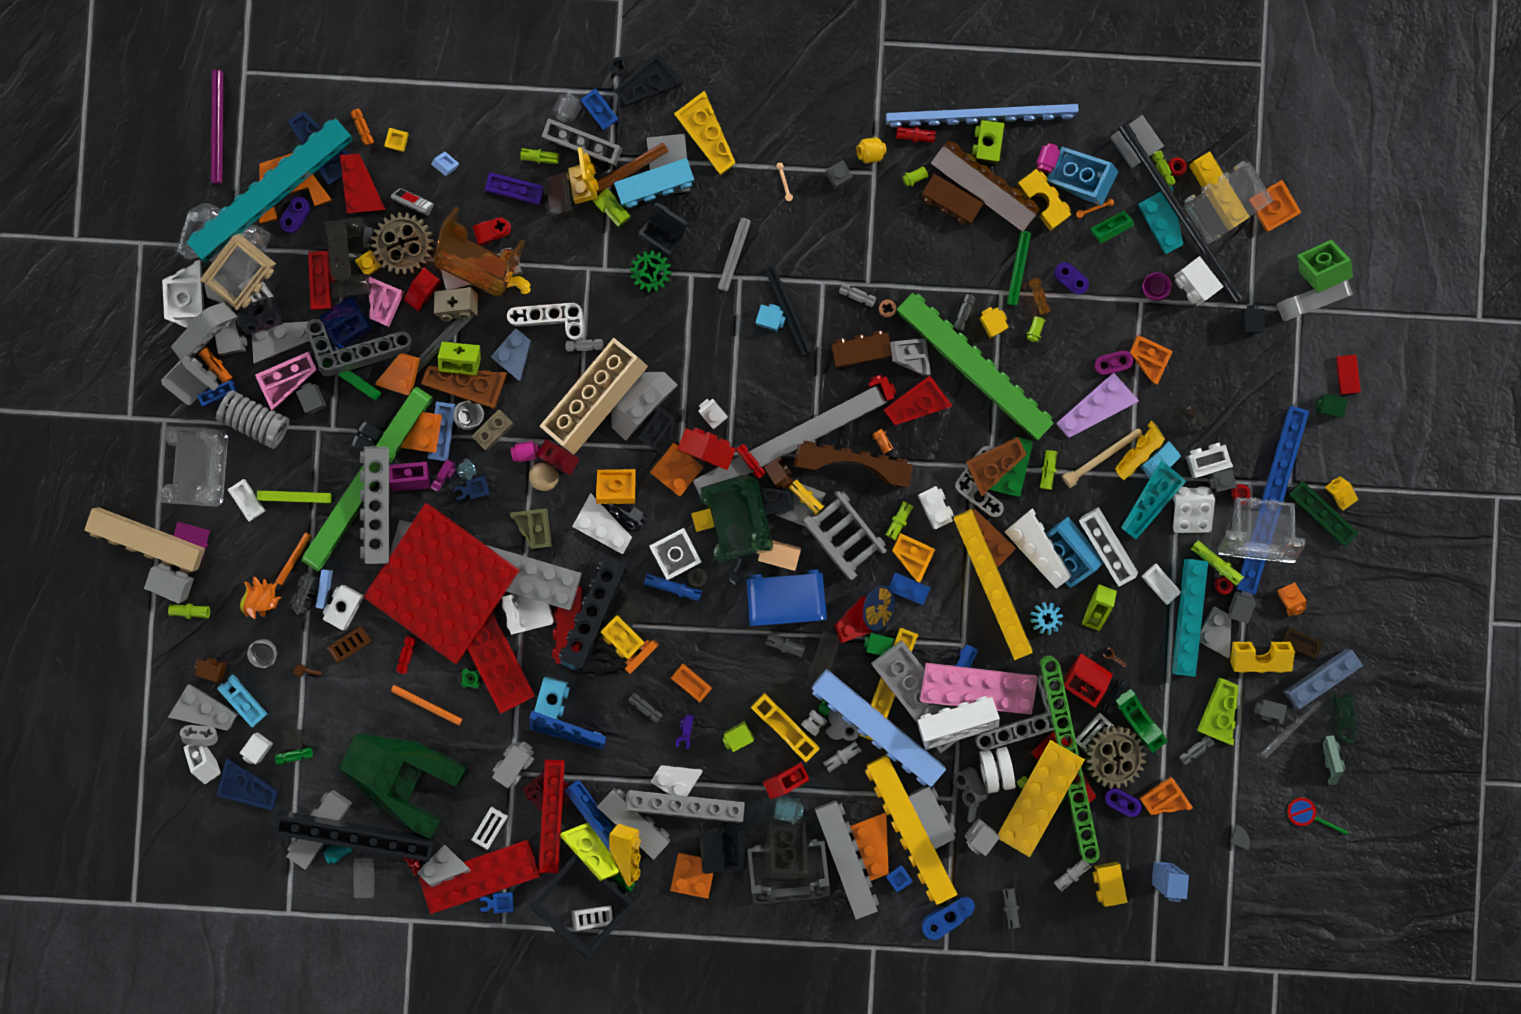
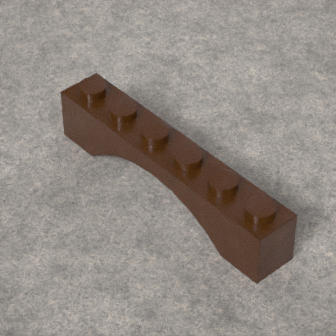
[794,441,913,487]

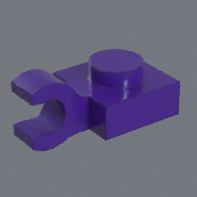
[676,714,694,749]

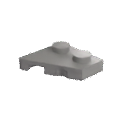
[890,338,931,376]
[1199,606,1231,658]

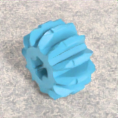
[1030,602,1063,635]

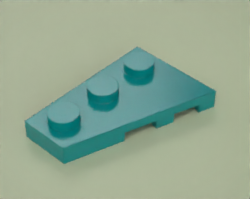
[1137,186,1183,255]

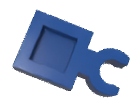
[480,892,514,913]

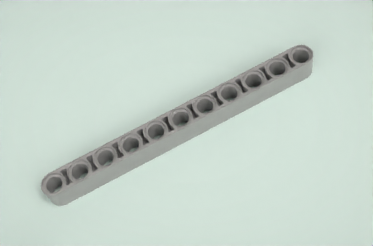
[693,385,887,498]

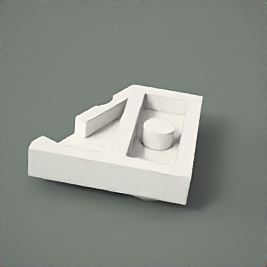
[651,765,703,796]

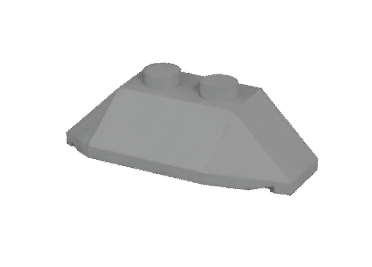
[611,372,678,441]

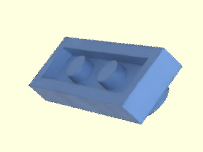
[428,402,456,461]

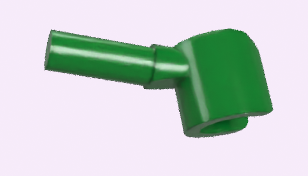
[818,699,830,716]

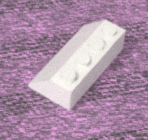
[918,696,1000,750]

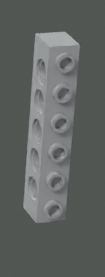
[360,446,389,564]
[625,790,745,823]

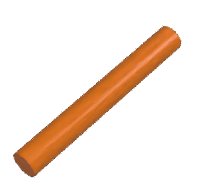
[275,532,312,585]

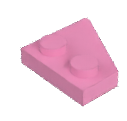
[369,277,404,327]

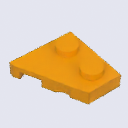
[892,533,935,583]

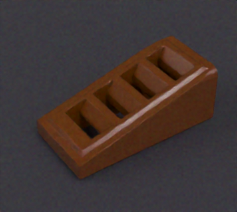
[327,626,372,663]

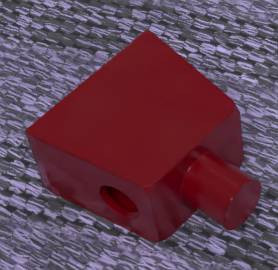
[536,439,580,475]

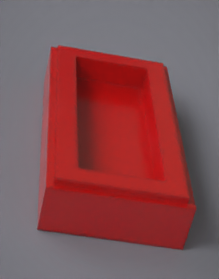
[1336,355,1361,395]

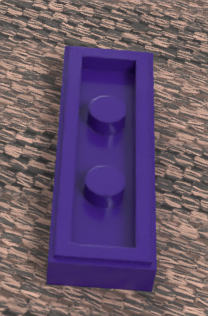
[485,172,545,206]

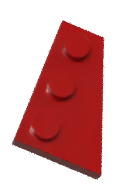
[340,154,386,213]
[883,376,952,425]

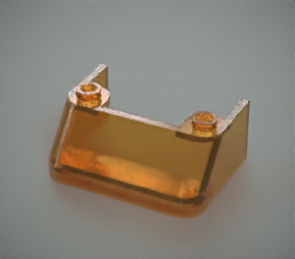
[434,207,525,296]

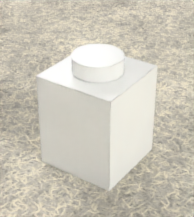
[240,733,273,764]

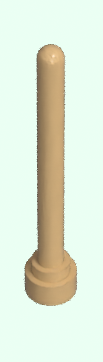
[1061,429,1142,488]

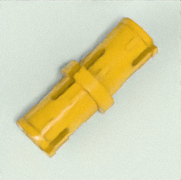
[789,480,824,515]

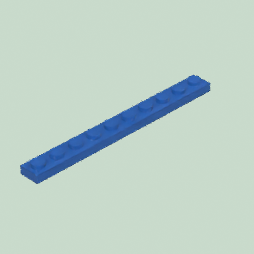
[1236,406,1309,595]

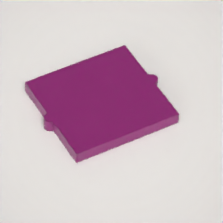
[172,522,211,561]

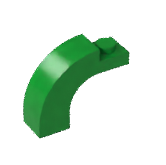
[1116,689,1168,753]

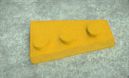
[1115,421,1165,480]

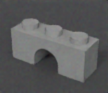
[964,818,1000,856]

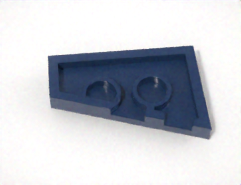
[216,758,279,810]

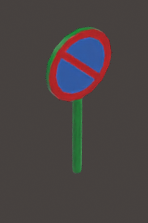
[1287,797,1349,835]

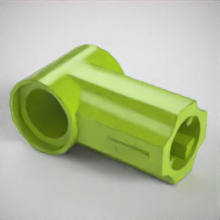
[592,188,630,228]

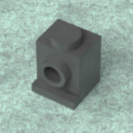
[1254,699,1287,724]

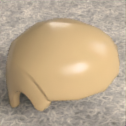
[529,462,559,491]

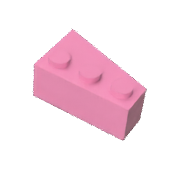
[255,351,319,410]

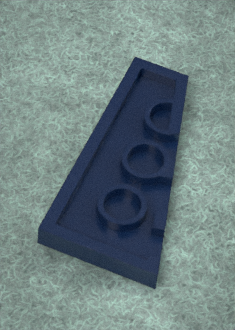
[288,111,349,186]

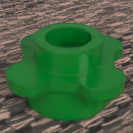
[461,669,480,689]

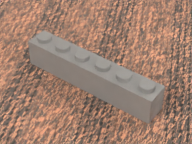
[815,800,879,919]

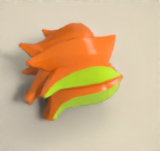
[240,577,282,619]

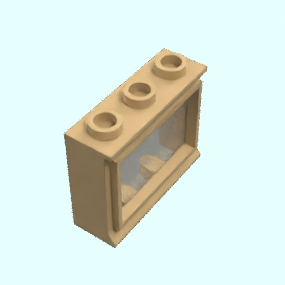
[200,233,276,310]

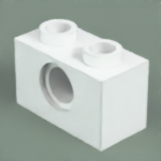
[323,585,364,630]

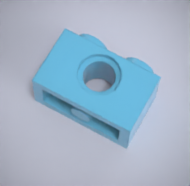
[534,676,570,719]

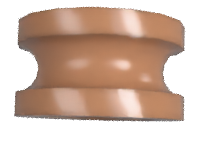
[879,300,896,318]

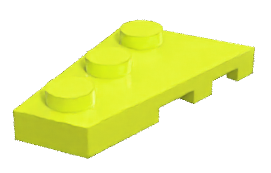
[560,823,619,881]

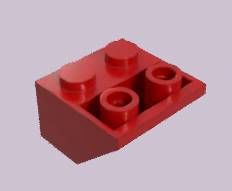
[1063,653,1113,708]

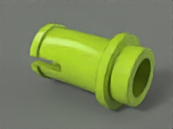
[902,166,928,187]
[1026,316,1045,342]

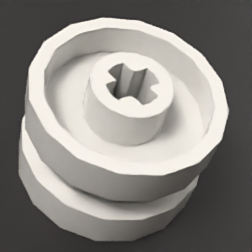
[979,747,1015,794]

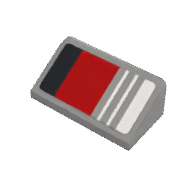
[391,188,434,216]

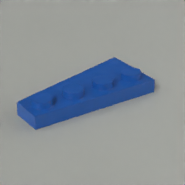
[529,711,606,750]

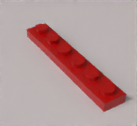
[538,760,565,873]

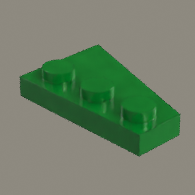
[989,437,1033,497]

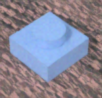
[431,151,459,176]

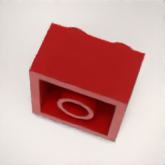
[677,427,736,470]

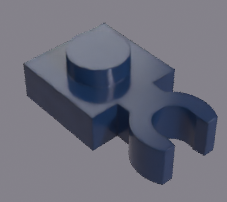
[454,476,490,500]

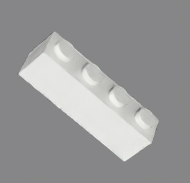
[1079,507,1138,587]

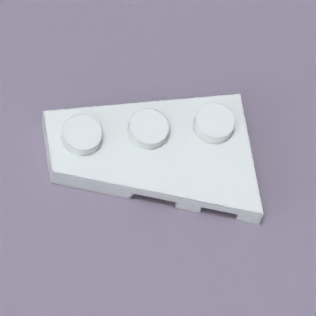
[572,493,632,554]

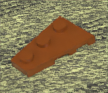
[965,437,1026,496]
[973,509,1016,568]

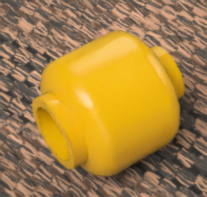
[856,137,886,164]

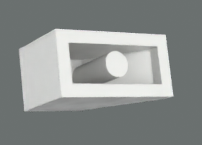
[183,745,221,784]

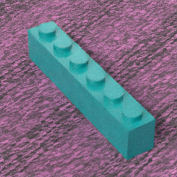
[1172,559,1208,677]

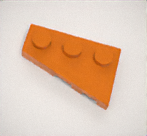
[850,812,889,881]

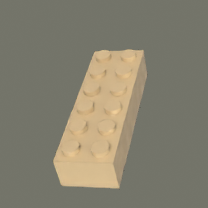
[540,338,648,455]

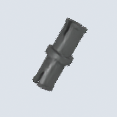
[765,633,805,658]
[1002,888,1021,929]

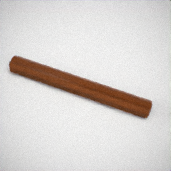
[596,143,668,194]

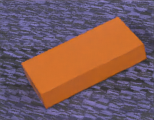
[671,664,712,703]

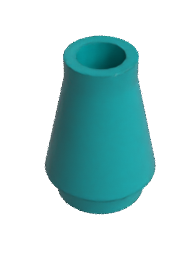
[322,845,353,864]

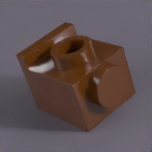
[764,456,794,490]
[194,657,228,682]

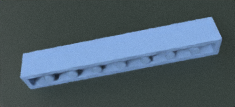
[812,669,946,787]

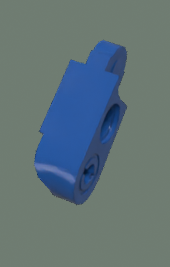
[922,896,975,940]

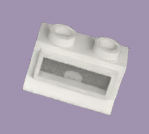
[1185,442,1233,478]

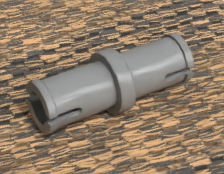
[823,741,862,773]
[1054,858,1091,892]

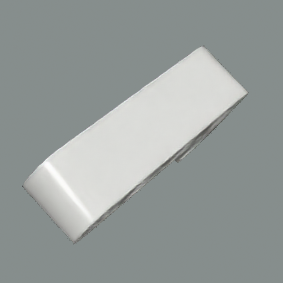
[507,303,585,341]

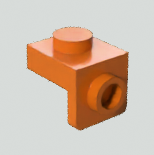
[1277,582,1306,617]

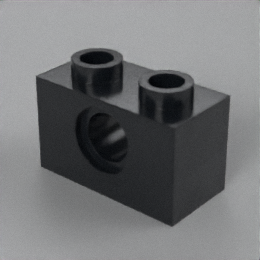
[238,296,283,335]

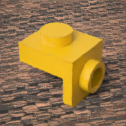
[1325,476,1358,511]

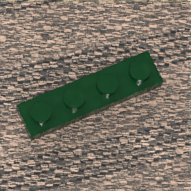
[1288,481,1359,547]

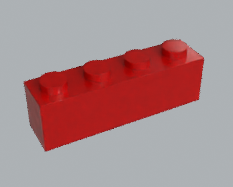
[552,587,583,664]

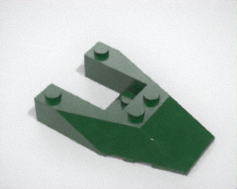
[339,733,468,839]

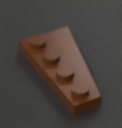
[421,366,507,409]

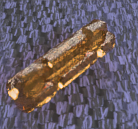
[1029,278,1050,315]

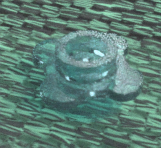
[457,458,476,480]

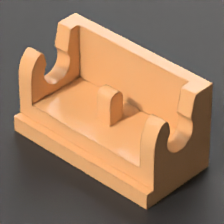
[758,538,801,571]

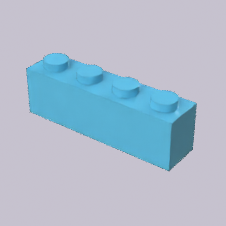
[614,158,695,209]

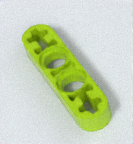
[257,491,332,503]

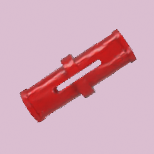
[896,126,936,143]

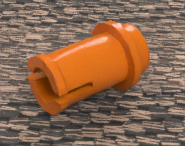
[872,429,894,454]

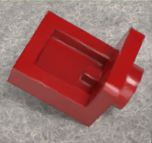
[868,375,896,402]

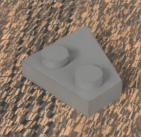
[417,845,471,887]

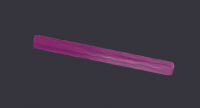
[211,70,223,184]

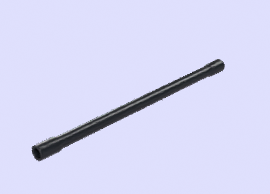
[1117,122,1243,303]

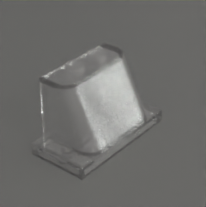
[1218,497,1305,563]

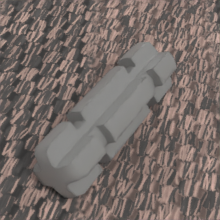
[839,283,876,307]
[565,339,603,352]

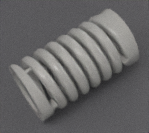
[216,390,289,449]

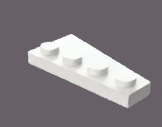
[1005,508,1072,589]

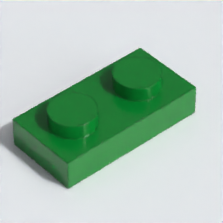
[1090,210,1134,243]

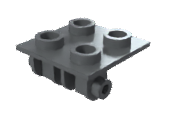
[290,572,320,615]

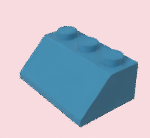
[1046,517,1103,588]

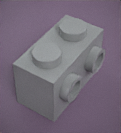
[144,563,194,604]

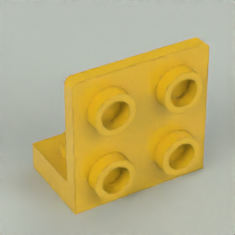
[568,147,599,204]
[601,615,645,659]

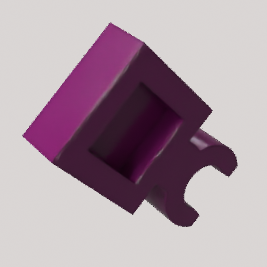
[430,459,456,492]

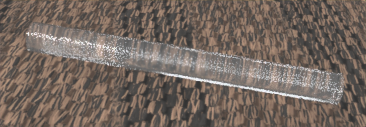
[1261,699,1321,758]

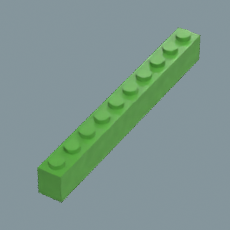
[896,293,1054,441]

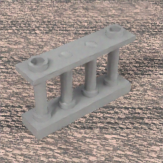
[801,491,886,580]

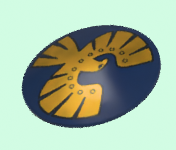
[863,585,895,631]

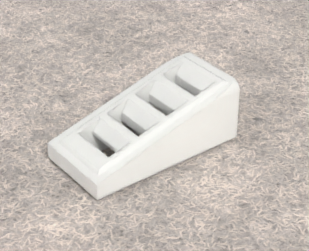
[571,905,613,931]

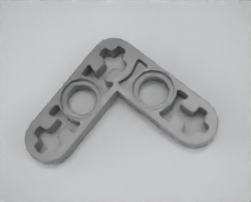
[955,446,1004,517]

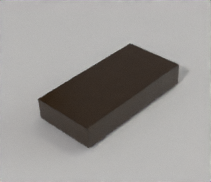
[1280,627,1323,660]

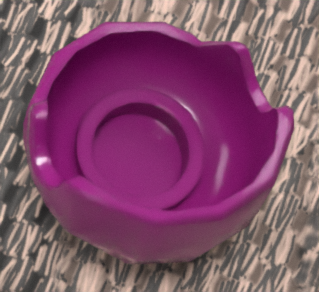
[1142,272,1172,301]

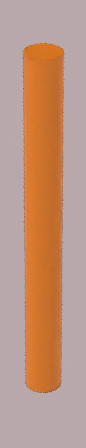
[391,685,463,726]

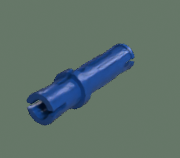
[644,573,702,602]

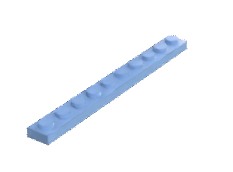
[885,104,1078,127]

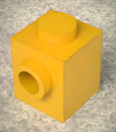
[979,307,1009,338]

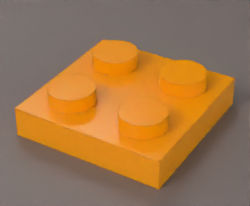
[596,469,636,504]

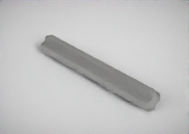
[718,218,750,291]

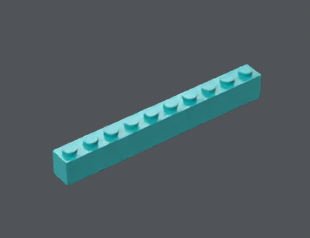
[186,118,353,263]

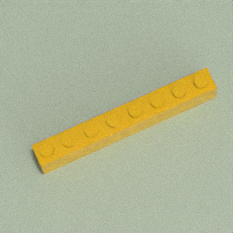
[954,509,1033,660]
[865,754,958,905]

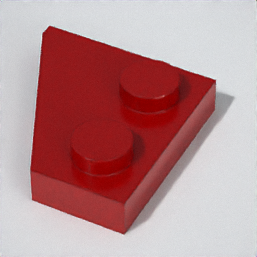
[834,596,874,643]

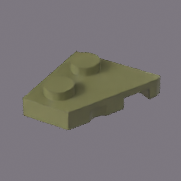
[510,508,552,549]

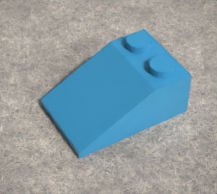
[1046,147,1118,206]

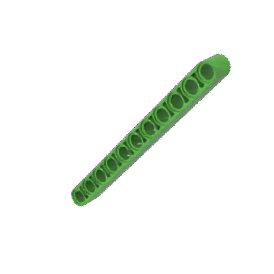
[301,387,433,572]
[1040,656,1099,863]

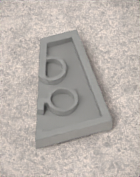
[252,321,309,364]
[168,684,239,731]

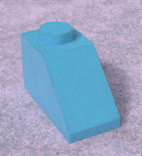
[1139,441,1181,478]

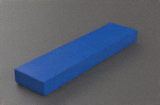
[564,779,614,852]

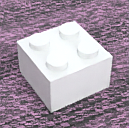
[1174,256,1223,306]
[650,528,702,580]

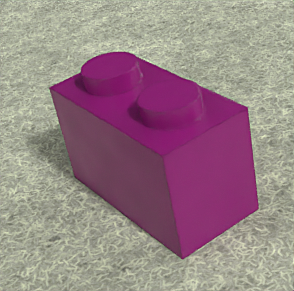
[389,462,430,492]

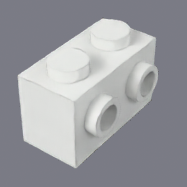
[917,486,954,530]

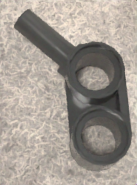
[953,767,987,822]

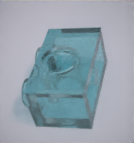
[774,796,804,823]

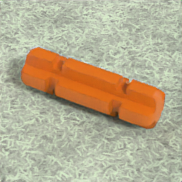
[350,109,374,146]

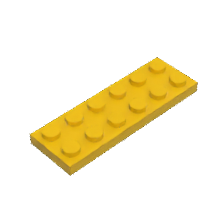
[998,740,1085,857]

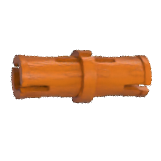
[198,347,232,384]

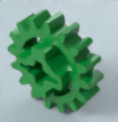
[630,250,672,293]

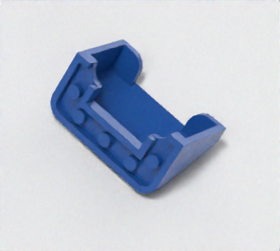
[746,570,827,626]

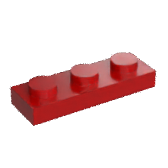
[308,251,331,310]

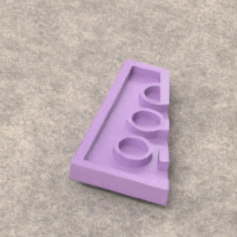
[1056,373,1139,438]

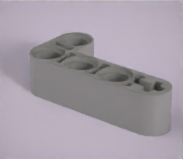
[1276,280,1353,322]
[171,302,238,360]

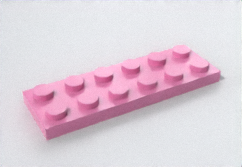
[920,663,1038,715]

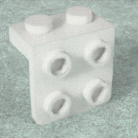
[1172,486,1215,533]
[502,594,554,634]

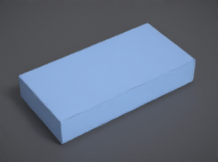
[316,570,333,609]

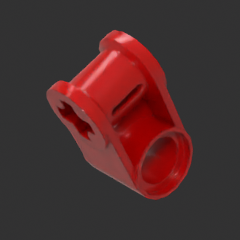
[472,217,511,245]

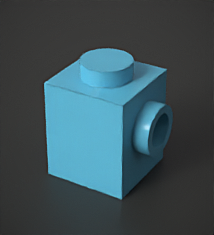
[755,304,786,331]

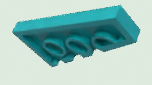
[1121,460,1186,539]

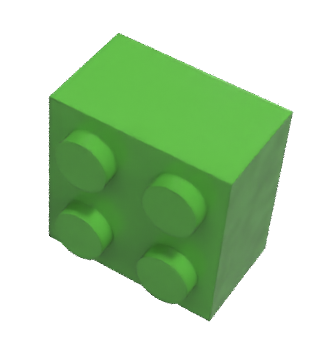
[1297,239,1353,293]

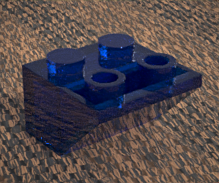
[320,296,373,349]

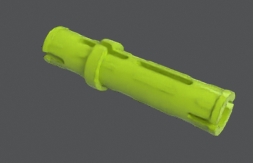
[1191,540,1244,586]

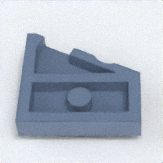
[491,328,531,381]

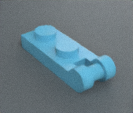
[217,674,268,727]

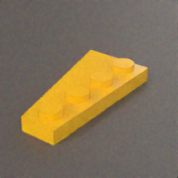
[674,91,736,175]

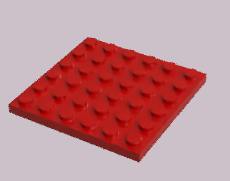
[364,503,520,664]

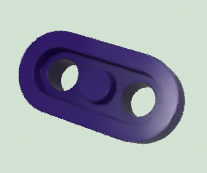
[280,197,310,233]
[1054,262,1089,295]
[1104,788,1141,817]

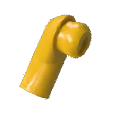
[503,276,531,294]

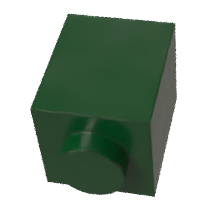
[1315,394,1348,419]

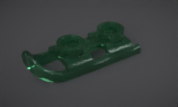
[1333,692,1357,744]

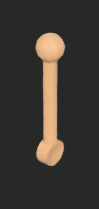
[776,163,793,201]

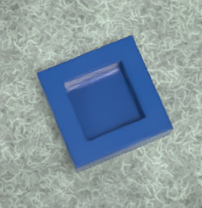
[886,865,913,892]

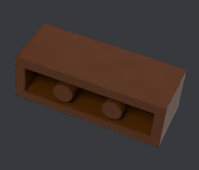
[921,174,983,226]
[831,331,892,368]

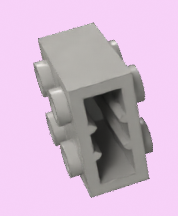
[492,741,534,788]

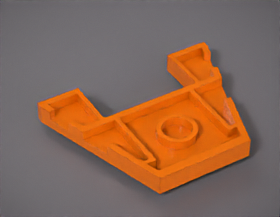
[259,153,332,225]

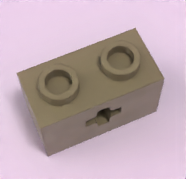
[434,287,478,321]
[472,410,515,451]

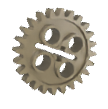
[371,212,434,275]
[1084,725,1146,789]

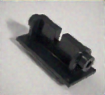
[607,504,647,531]

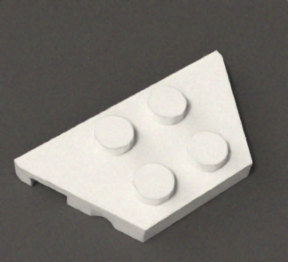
[162,260,204,328]

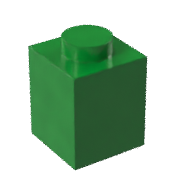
[863,633,893,655]

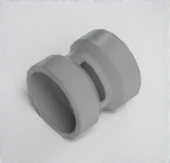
[801,710,827,736]

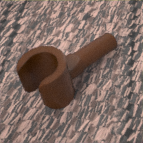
[1102,648,1127,668]
[293,664,322,677]

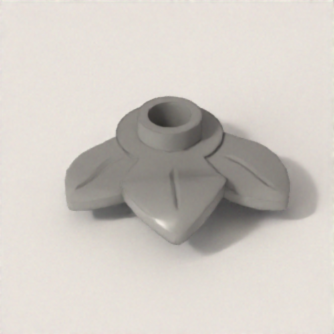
[825,710,859,741]

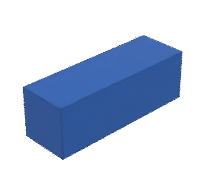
[197,380,238,407]

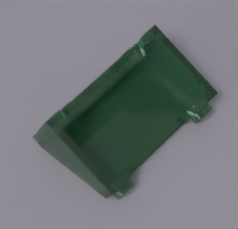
[700,475,773,563]

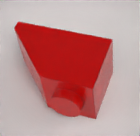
[404,268,443,312]
[762,762,810,799]

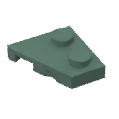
[1323,735,1345,785]

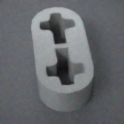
[180,725,218,746]

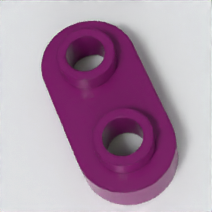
[1094,351,1133,375]

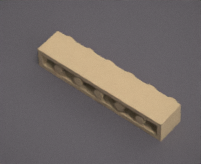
[85,507,206,573]

